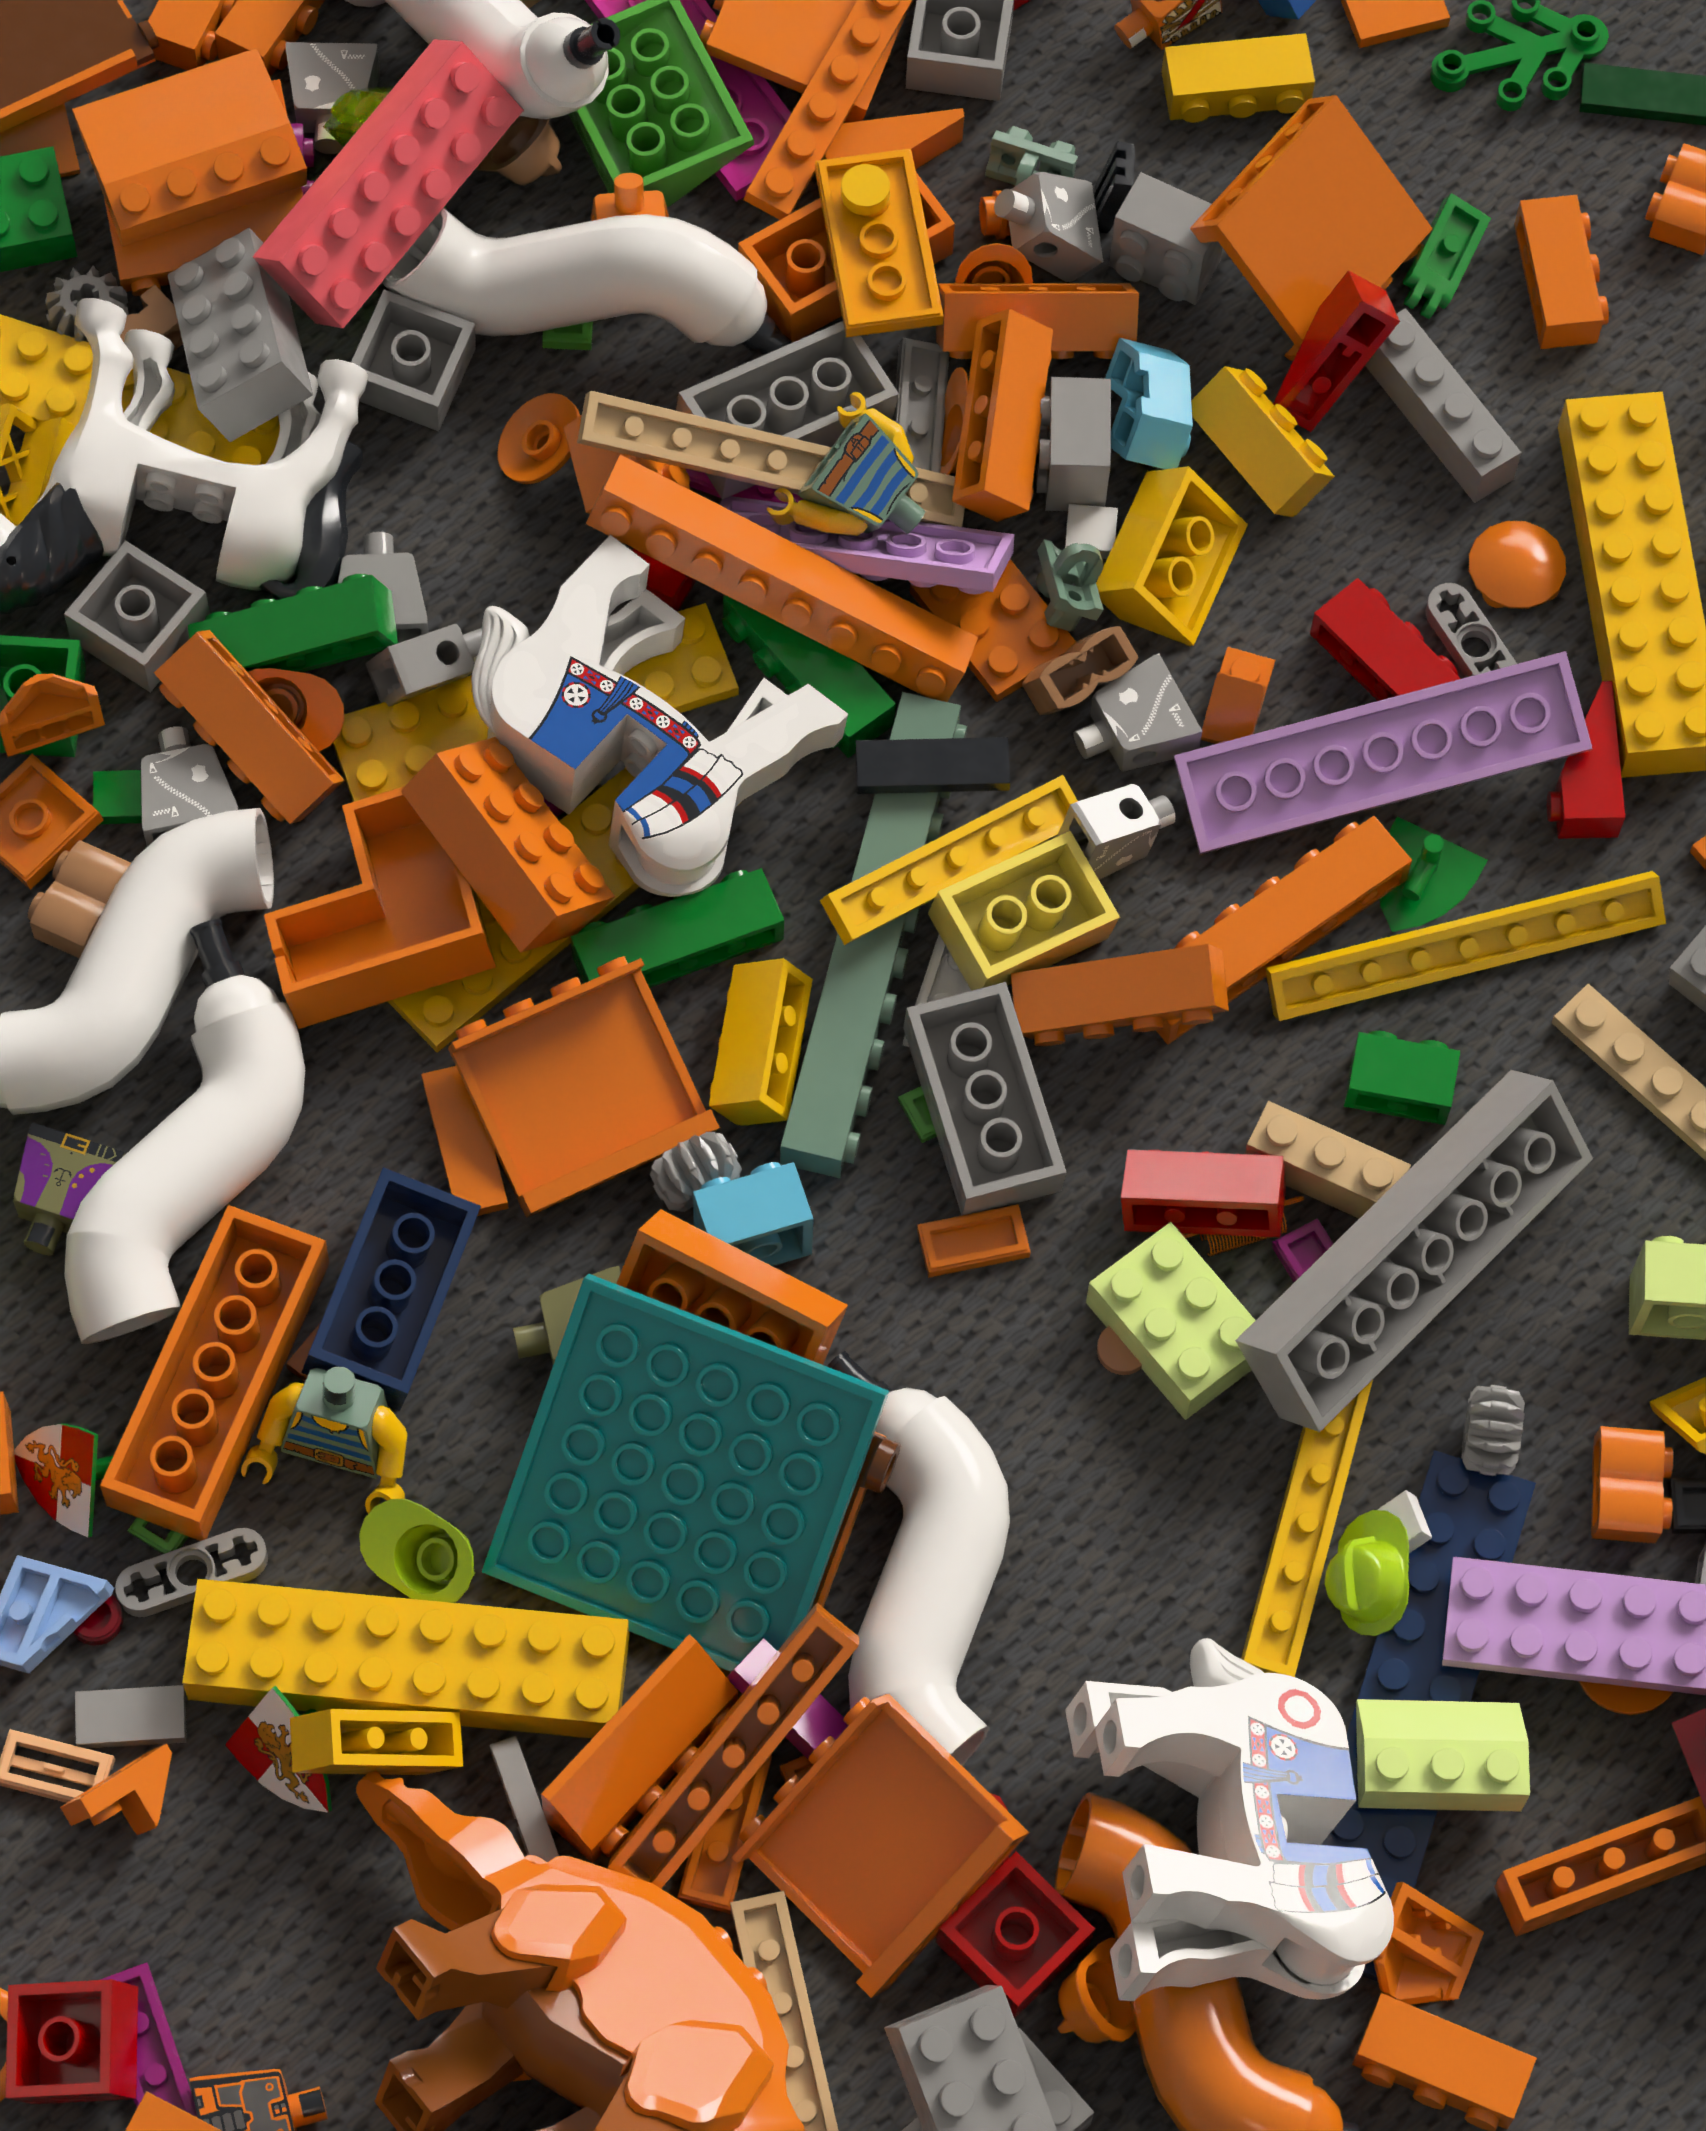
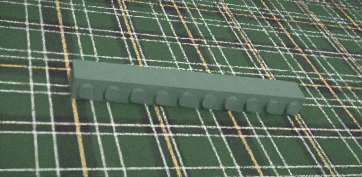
[780,692,968,1178]

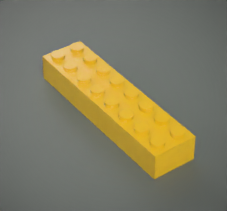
[1558,392,1706,778]
[182,1579,629,1738]

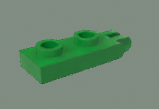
[1403,193,1491,319]

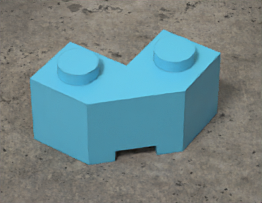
[1105,338,1193,469]

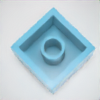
[693,1162,813,1266]

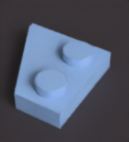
[0,1555,114,1673]

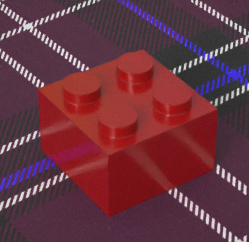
[935,1851,1095,2019]
[5,1979,138,2104]

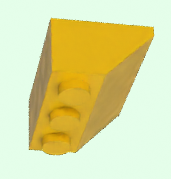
[1096,466,1248,646]

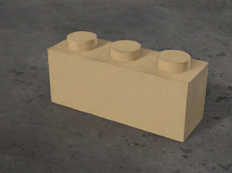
[1245,1101,1411,1218]

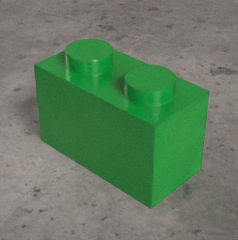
[1344,1031,1460,1125]

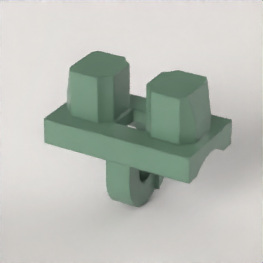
[985,126,1078,186]
[1035,539,1103,631]

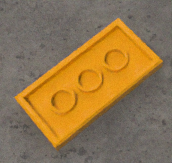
[815,148,944,338]

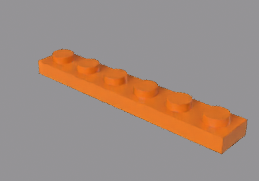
[743,0,914,220]

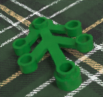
[1430,0,1609,111]

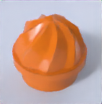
[979,190,1011,240]

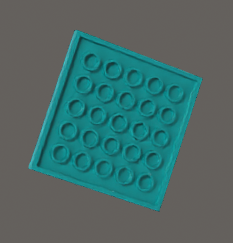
[482,1274,890,1672]

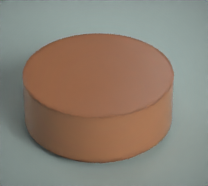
[1097,1326,1142,1375]

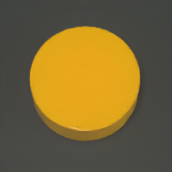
[841,164,890,215]

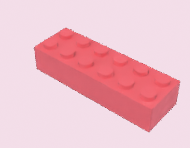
[252,39,524,328]

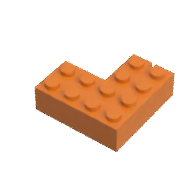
[264,786,496,1029]

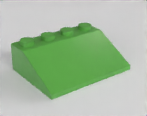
[568,0,754,207]

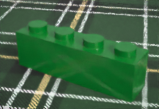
[188,574,398,673]
[722,595,896,758]
[571,868,784,988]

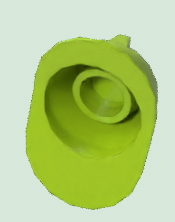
[359,1499,475,1603]
[1325,1510,1409,1636]

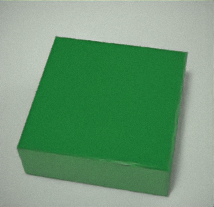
[93,770,142,824]

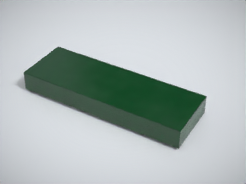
[1579,63,1706,126]

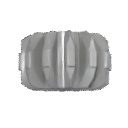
[45,266,129,342]
[650,1132,742,1212]
[1461,1385,1525,1476]

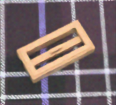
[0,1729,115,1803]

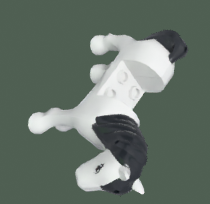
[0,298,368,615]

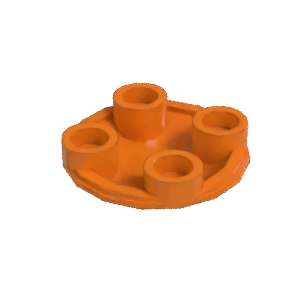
[1469,521,1566,609]

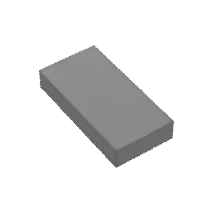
[75,1685,187,1749]

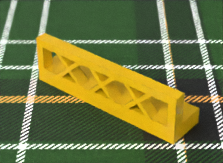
[0,403,75,526]

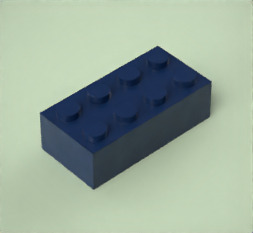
[301,1167,481,1411]

